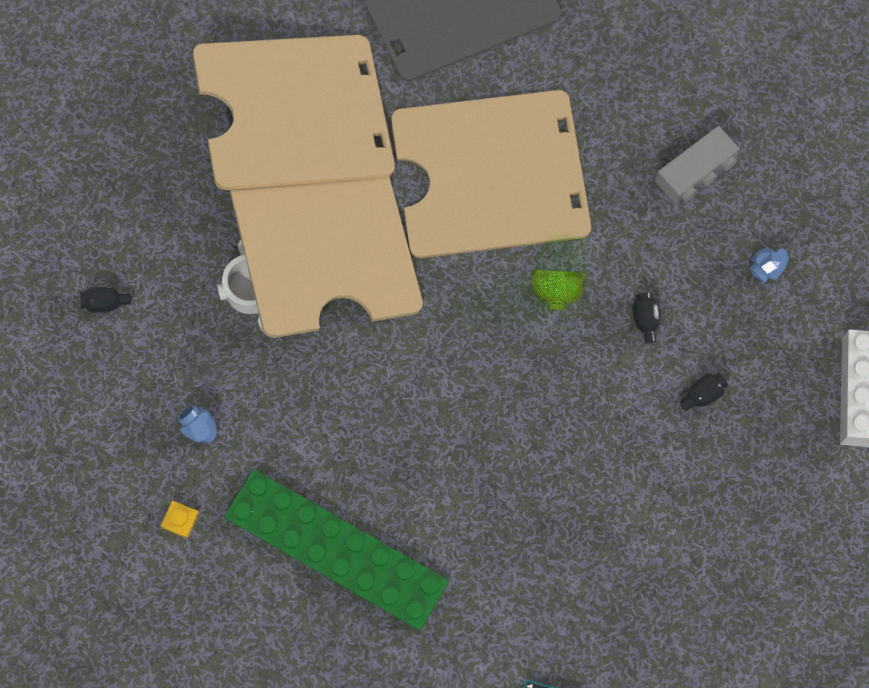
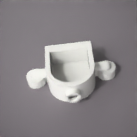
[217,240,263,331]

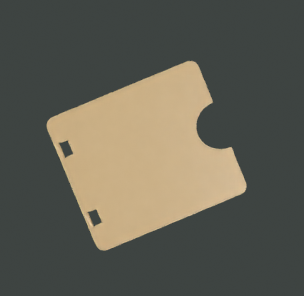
[193,35,395,190]
[392,90,591,258]
[229,147,423,338]

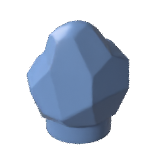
[749,247,789,284]
[177,405,217,443]

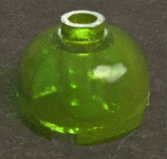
[531,270,586,310]

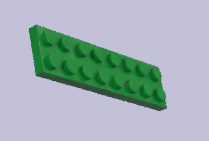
[224,469,449,632]

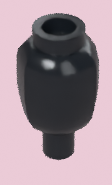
[80,287,131,313]
[632,293,660,344]
[679,372,728,412]

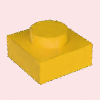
[161,500,199,539]

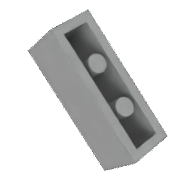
[655,126,740,204]

